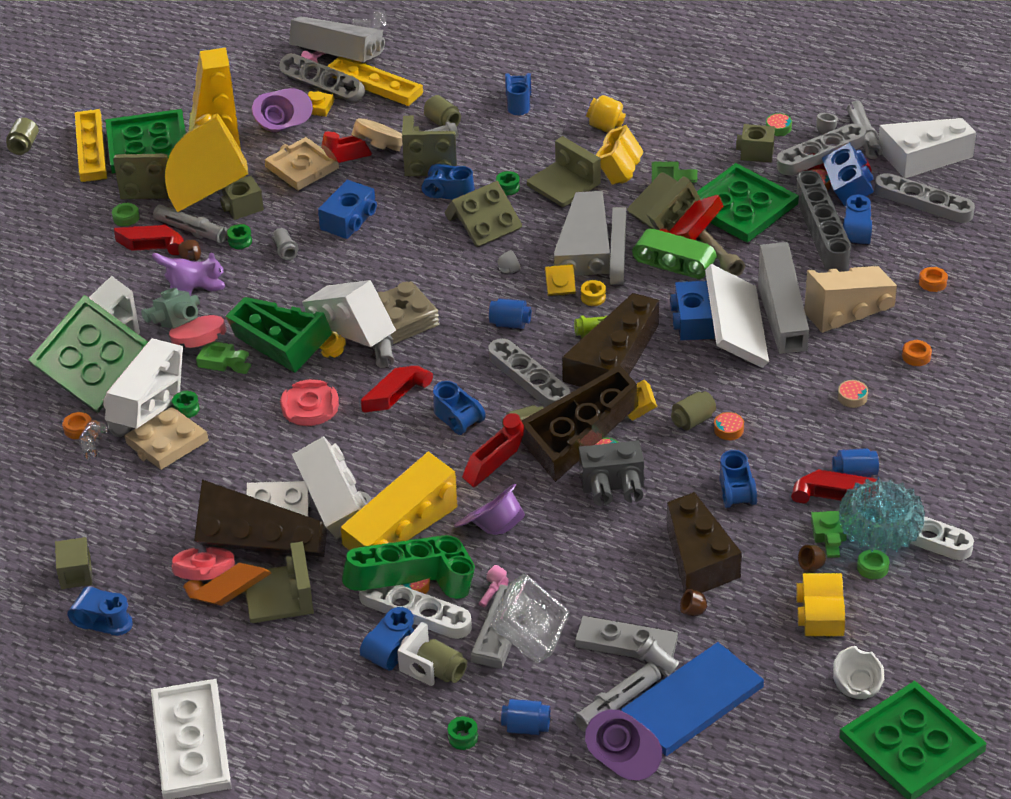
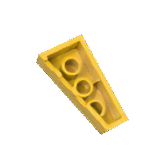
[189,48,241,150]
[340,451,457,550]

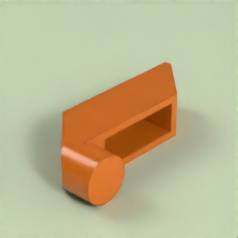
[183,563,271,606]

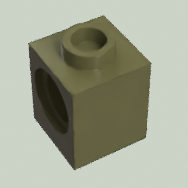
[736,124,775,163]
[220,176,264,220]
[55,537,93,589]

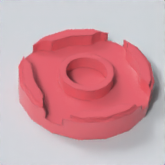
[169,315,227,348]
[280,379,339,426]
[172,547,235,580]

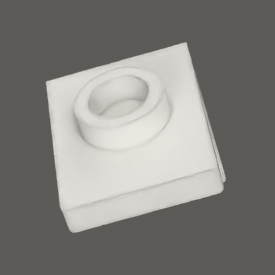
[397,622,435,686]

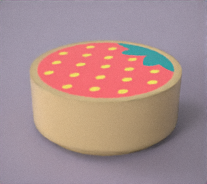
[838,380,868,408]

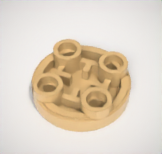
[351,118,403,151]

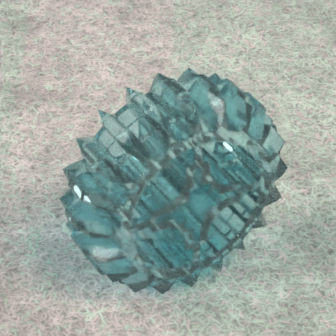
[839,477,925,554]

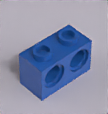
[822,142,874,207]

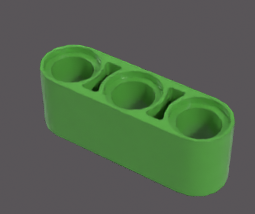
[632,229,717,279]

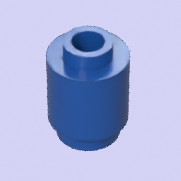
[489,299,532,329]
[832,448,879,478]
[501,699,551,735]

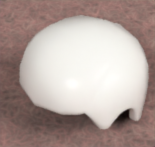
[833,646,884,699]

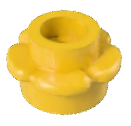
[320,331,346,358]

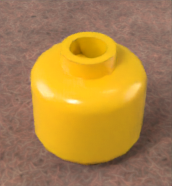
[586,95,626,133]

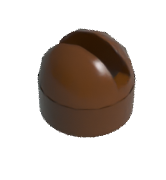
[178,240,201,262]
[798,545,826,571]
[680,589,707,616]

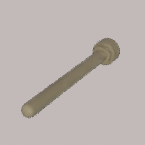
[698,229,745,276]

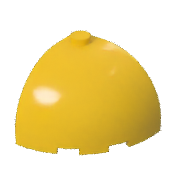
[165,113,248,212]

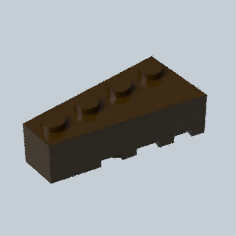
[562,293,659,387]
[522,365,638,482]
[194,479,327,557]

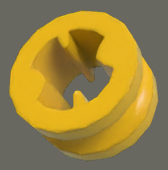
[581,280,606,306]

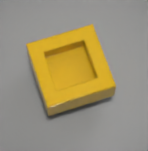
[308,91,334,117]
[545,264,576,296]
[627,379,657,420]

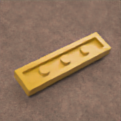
[327,57,423,106]
[75,109,107,182]

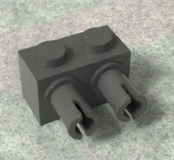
[579,440,644,506]

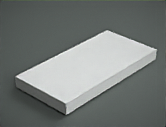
[705,264,769,368]
[151,679,232,799]

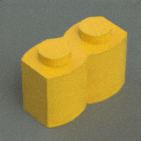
[596,125,643,185]
[796,573,845,636]

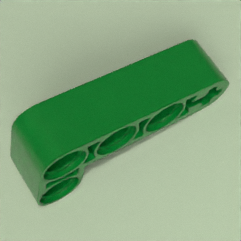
[342,535,475,599]

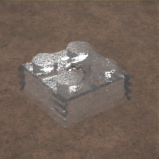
[491,573,570,664]

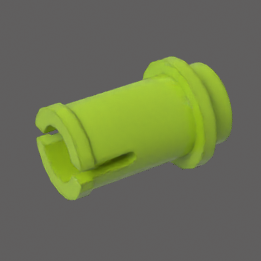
[574,315,607,338]

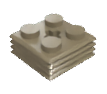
[377,281,439,344]

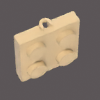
[265,137,339,191]
[124,407,209,470]

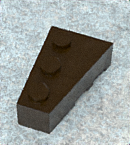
[667,492,742,593]

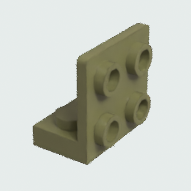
[402,115,457,176]
[527,136,601,207]
[113,154,169,199]
[627,172,701,231]
[444,180,522,247]
[246,541,314,623]

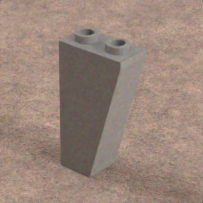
[289,16,385,62]
[554,191,610,276]
[758,242,809,354]

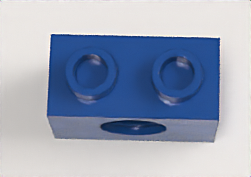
[318,179,377,239]
[670,281,715,341]

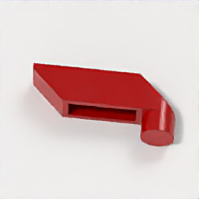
[321,131,372,163]
[660,195,724,240]
[114,225,184,255]
[361,366,433,413]
[462,413,524,488]
[791,469,877,504]

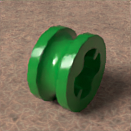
[496,171,520,196]
[227,224,252,249]
[172,391,200,418]
[447,716,478,750]

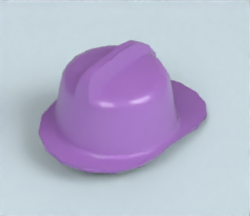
[252,88,313,132]
[454,483,525,535]
[585,709,662,780]

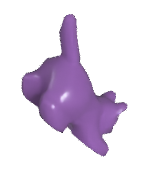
[152,252,225,296]

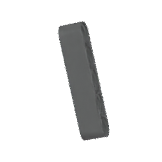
[796,170,851,272]

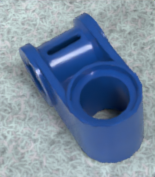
[505,73,531,115]
[421,164,475,200]
[843,194,872,244]
[433,381,486,435]
[719,450,757,508]
[67,586,133,636]
[360,607,414,671]

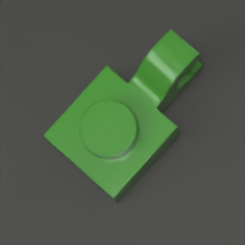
[652,162,697,183]
[196,342,251,374]
[811,511,847,558]

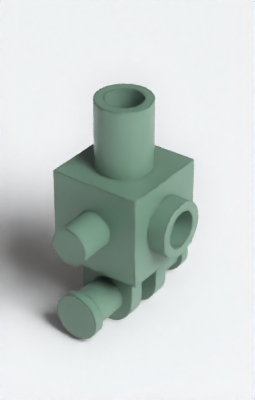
[141,288,200,329]

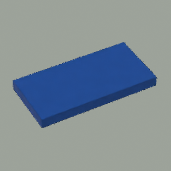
[621,642,764,756]

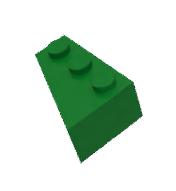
[225,297,333,373]

